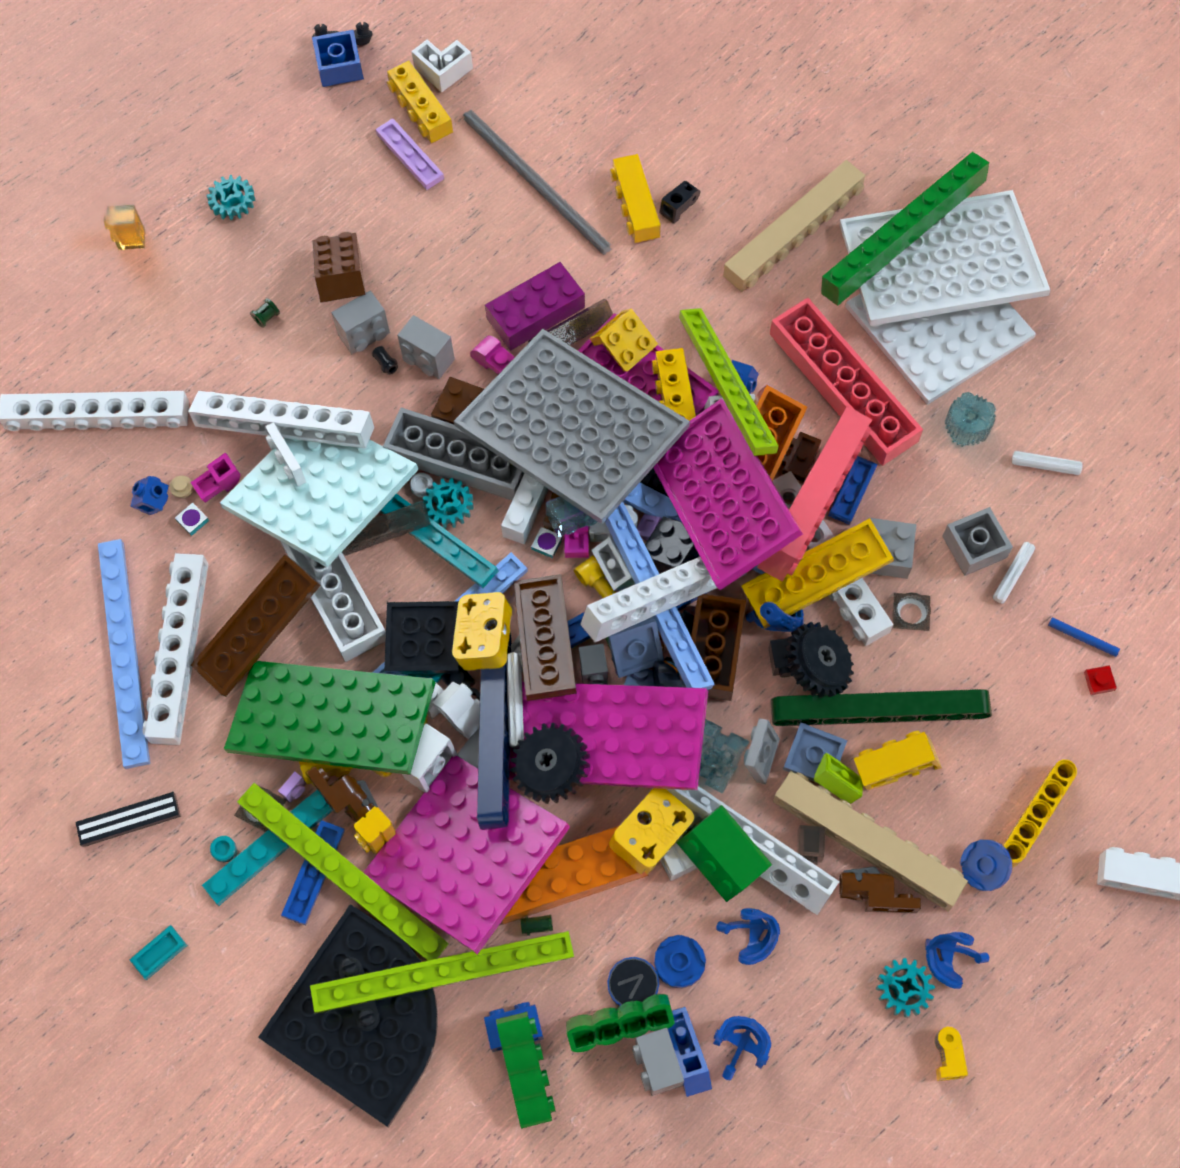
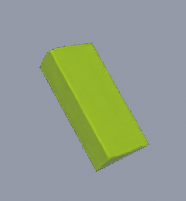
[814,753,863,804]

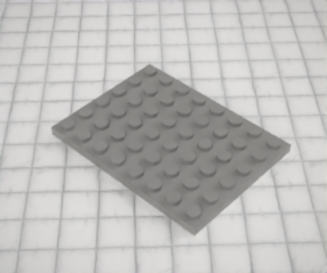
[454,329,690,524]

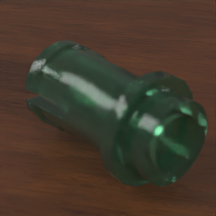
[521,914,553,936]

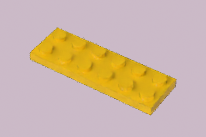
[741,518,894,629]

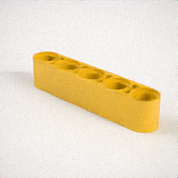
[1003,759,1077,868]

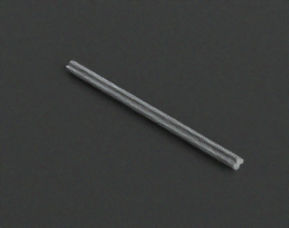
[463,110,612,255]

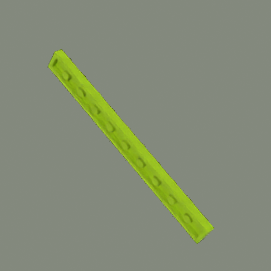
[679,308,778,456]
[237,783,449,961]
[310,931,574,1013]

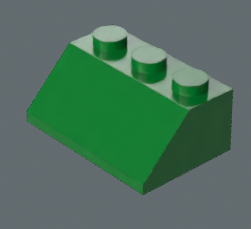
[676,805,772,902]

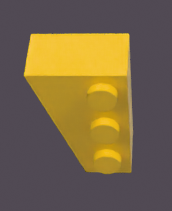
[853,731,942,790]

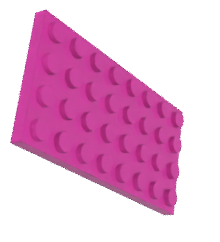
[653,398,803,590]
[510,682,708,790]

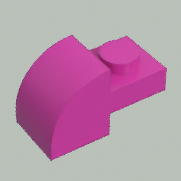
[470,335,515,375]
[191,452,240,503]
[564,508,589,558]

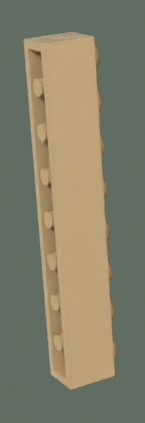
[723,160,865,292]
[773,771,968,912]

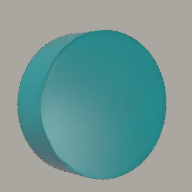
[210,836,237,863]

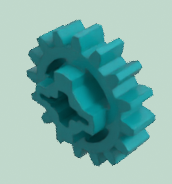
[207,175,256,220]
[423,478,474,529]
[876,958,935,1018]

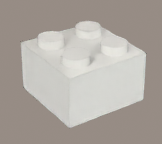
[402,723,457,793]

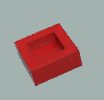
[1084,665,1117,695]

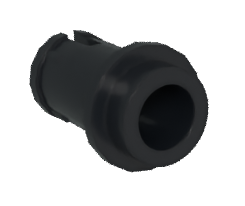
[372,346,398,375]

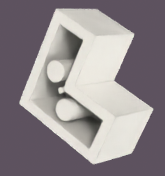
[411,40,473,92]

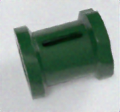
[250,298,280,328]

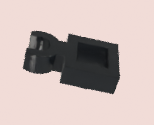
[441,665,480,701]

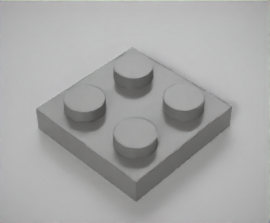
[744,718,780,784]

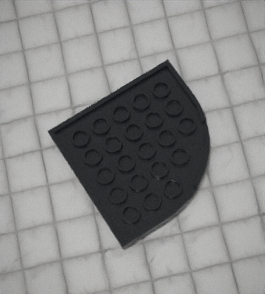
[258,904,438,1128]

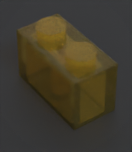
[104,205,145,250]

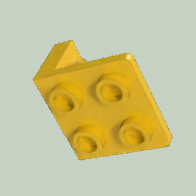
[590,308,658,372]

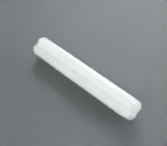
[506,653,524,748]

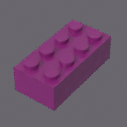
[485,262,585,351]

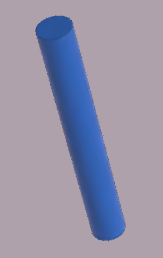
[1048,617,1120,657]

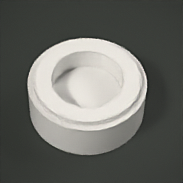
[410,473,433,497]

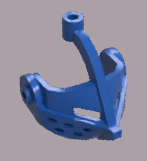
[746,602,804,632]
[716,908,780,965]
[925,932,990,989]
[713,1016,771,1081]

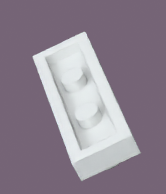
[265,422,307,486]

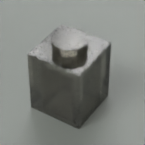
[796,825,825,865]

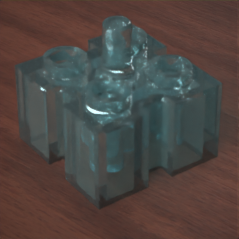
[699,719,750,794]

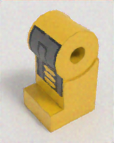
[934,1026,968,1081]

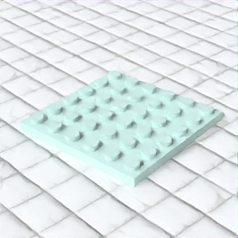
[220,438,418,567]

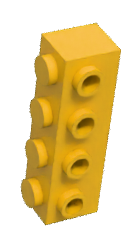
[387,60,453,144]
[610,154,661,243]
[652,348,696,421]

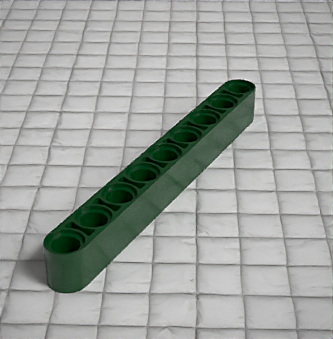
[770,689,992,726]

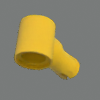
[573,555,616,598]

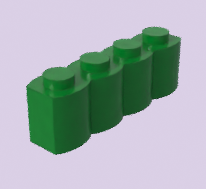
[566,994,675,1052]
[496,1012,556,1129]

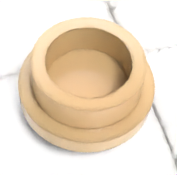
[169,476,193,498]

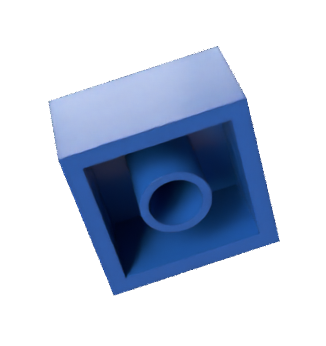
[312,30,364,87]

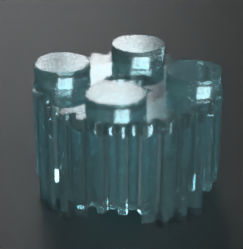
[944,392,996,447]

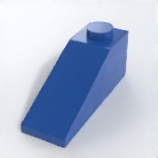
[668,1007,712,1097]

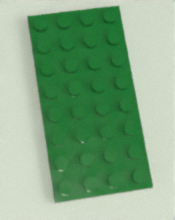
[224,661,436,775]

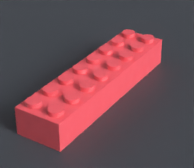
[770,298,923,466]
[757,406,872,582]

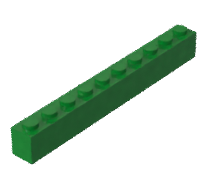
[821,151,990,306]

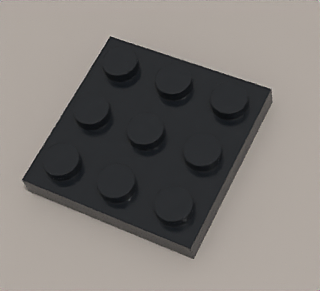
[384,601,459,674]

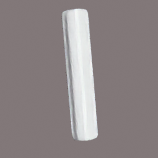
[1012,451,1082,475]
[993,542,1035,604]

